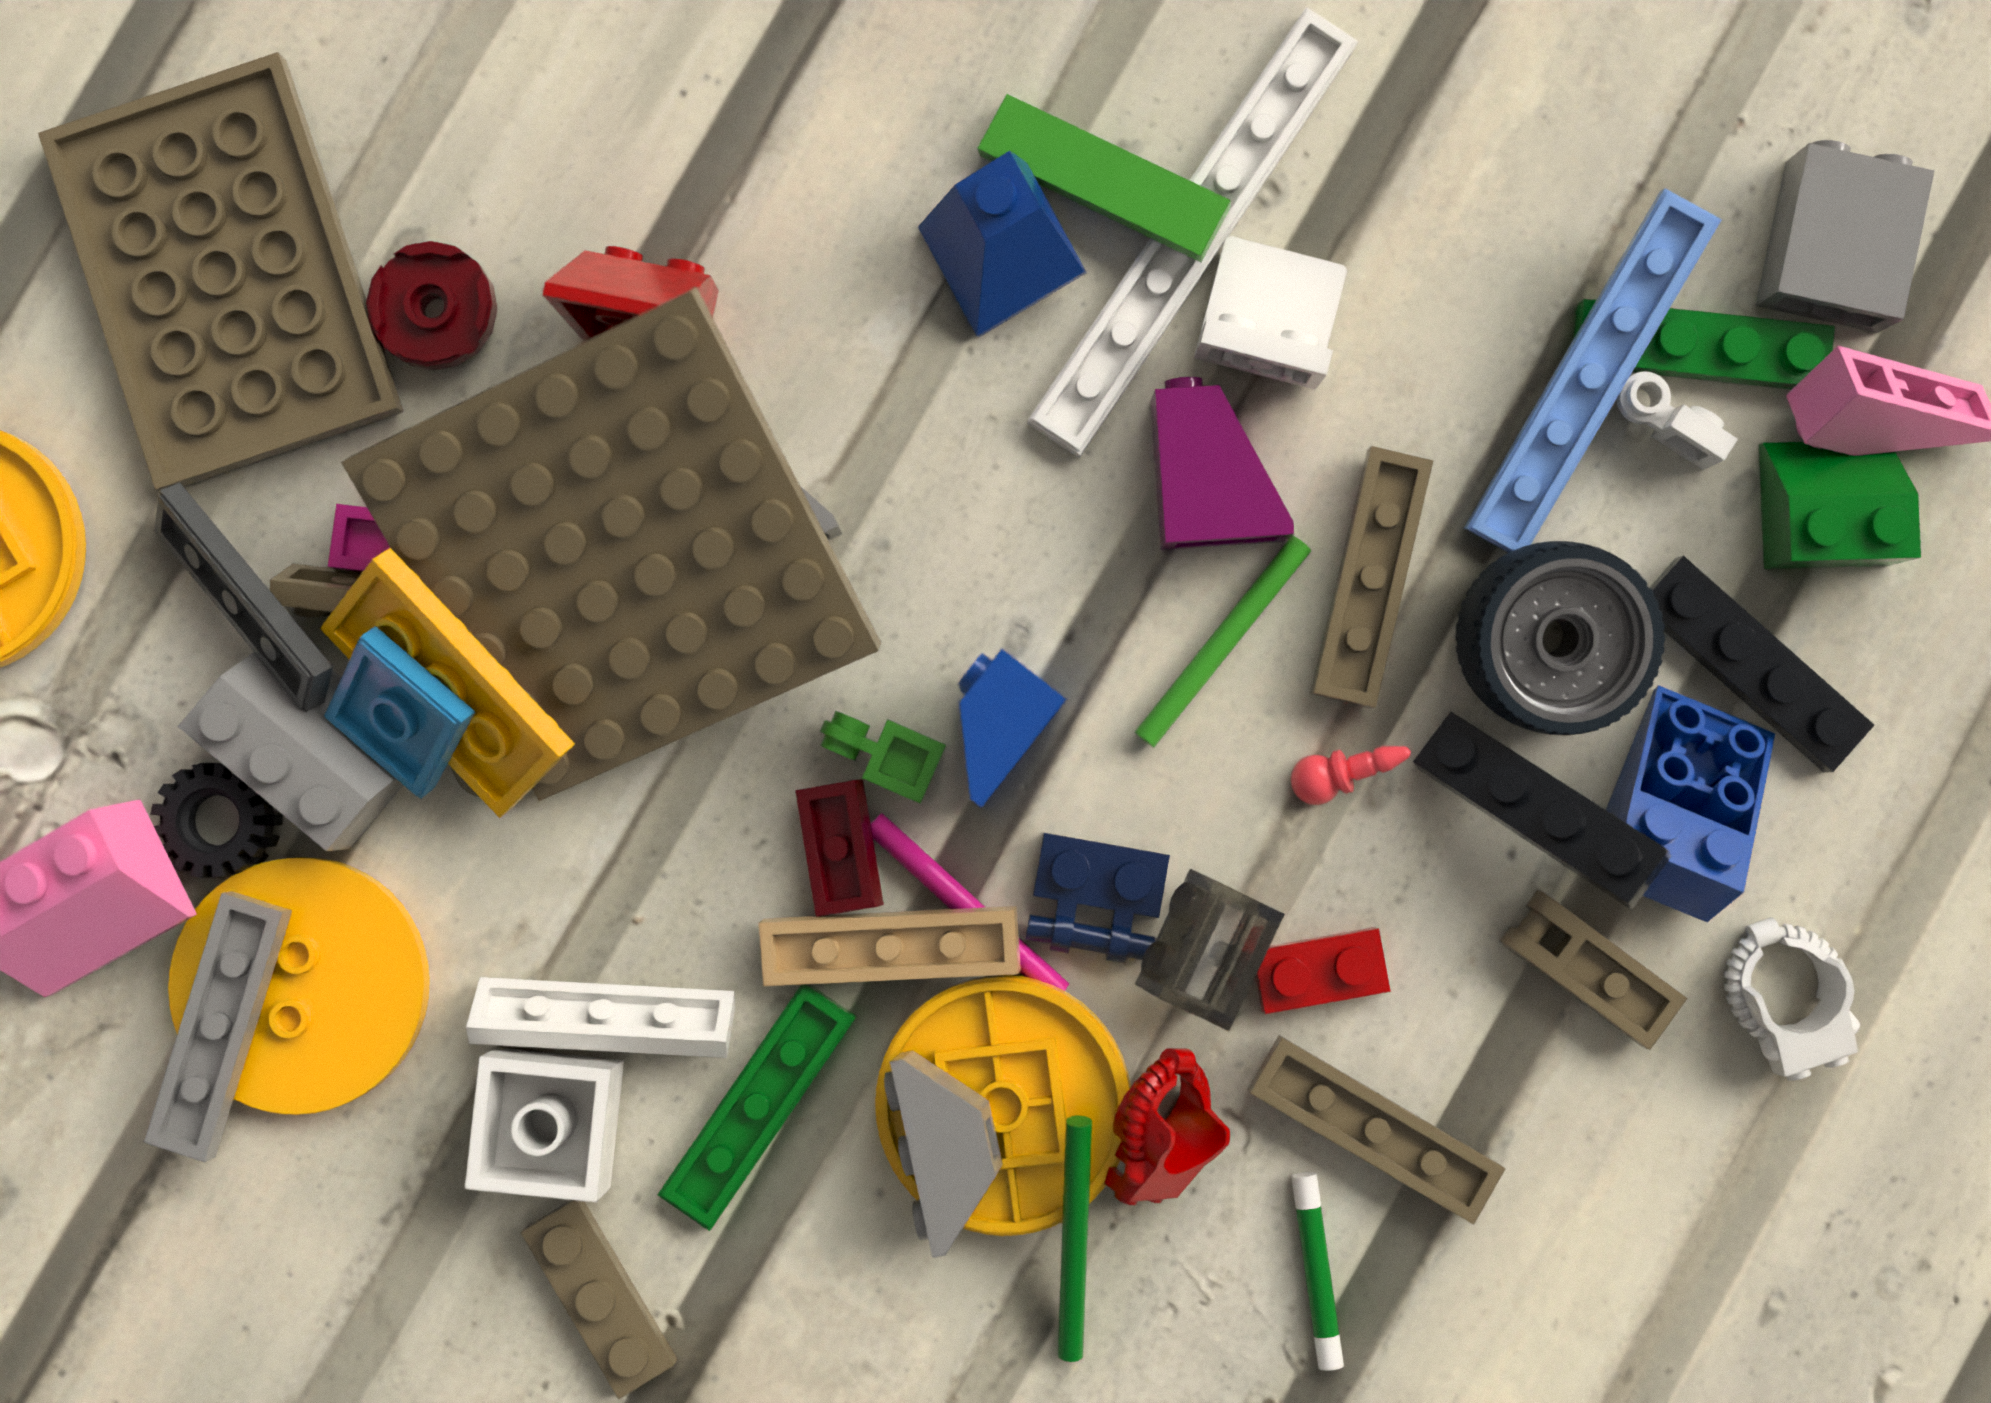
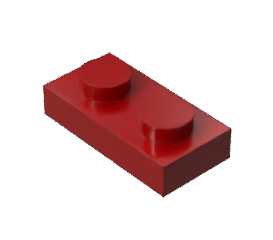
[1251,927,1391,1014]

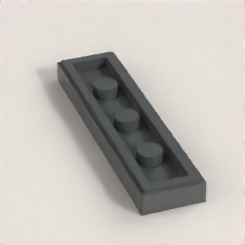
[154,482,333,712]

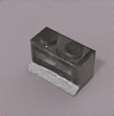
[1135,869,1285,1031]

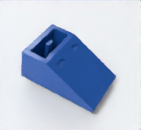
[1606,685,1775,922]

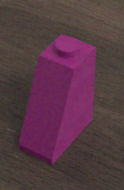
[1150,377,1294,550]

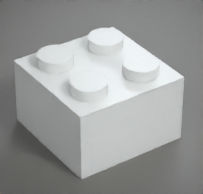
[465,1047,624,1202]

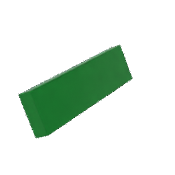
[657,984,857,1231]

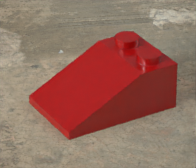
[542,246,719,340]

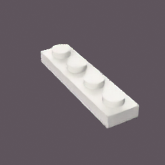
[466,977,735,1058]

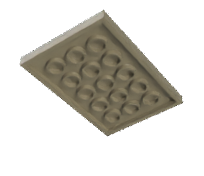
[38,52,404,491]

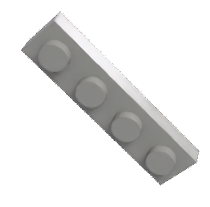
[144,891,292,1162]

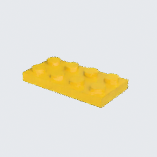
[320,548,575,818]

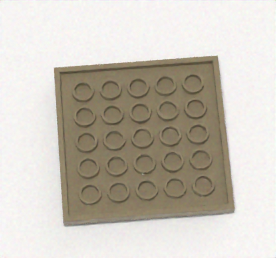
[341,286,881,801]

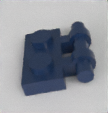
[1025,833,1170,964]

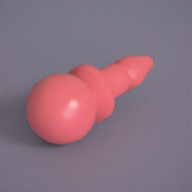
[1291,746,1411,805]

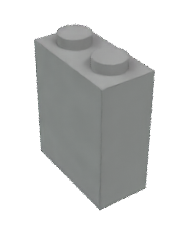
[1756,140,1935,333]

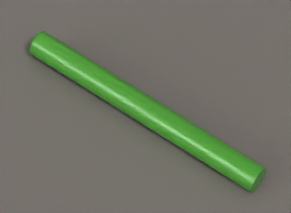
[1134,536,1311,748]

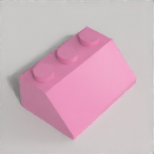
[0,799,197,997]

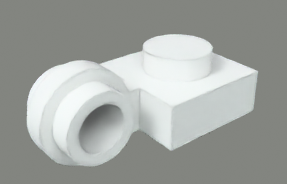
[1616,372,1738,470]

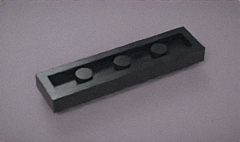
[1649,555,1875,772]
[1413,712,1671,910]

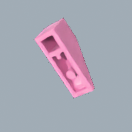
[1786,346,1991,456]

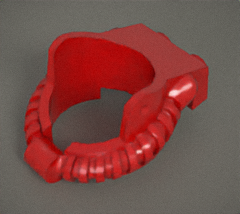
[1104,1048,1230,1206]

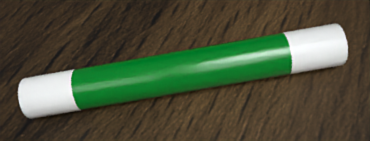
[1291,1172,1344,1371]

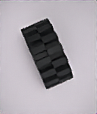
[150,763,283,878]

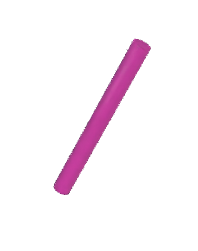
[871,813,1070,991]

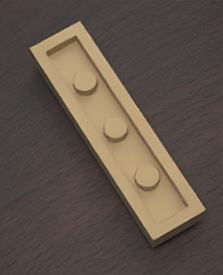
[759,906,1021,986]

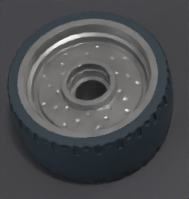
[1455,541,1665,735]

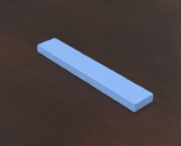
[1464,188,1722,553]

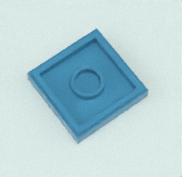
[324,626,475,799]

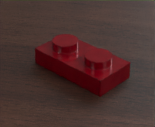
[795,779,884,917]

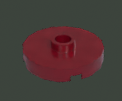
[366,241,498,371]

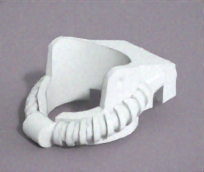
[1724,917,1860,1081]

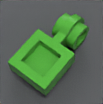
[820,711,946,804]

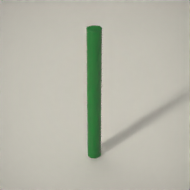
[1058,1115,1092,1362]

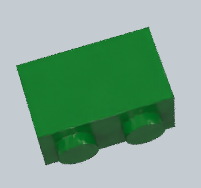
[1758,442,1921,569]

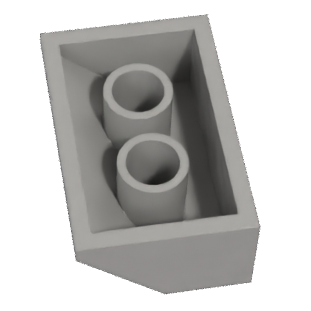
[178,652,403,851]

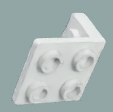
[1194,236,1347,390]

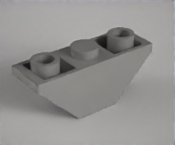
[884,1050,1003,1258]

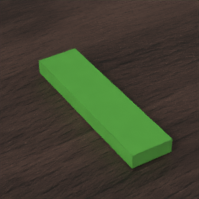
[977,94,1231,263]

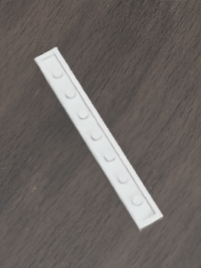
[1027,7,1358,458]

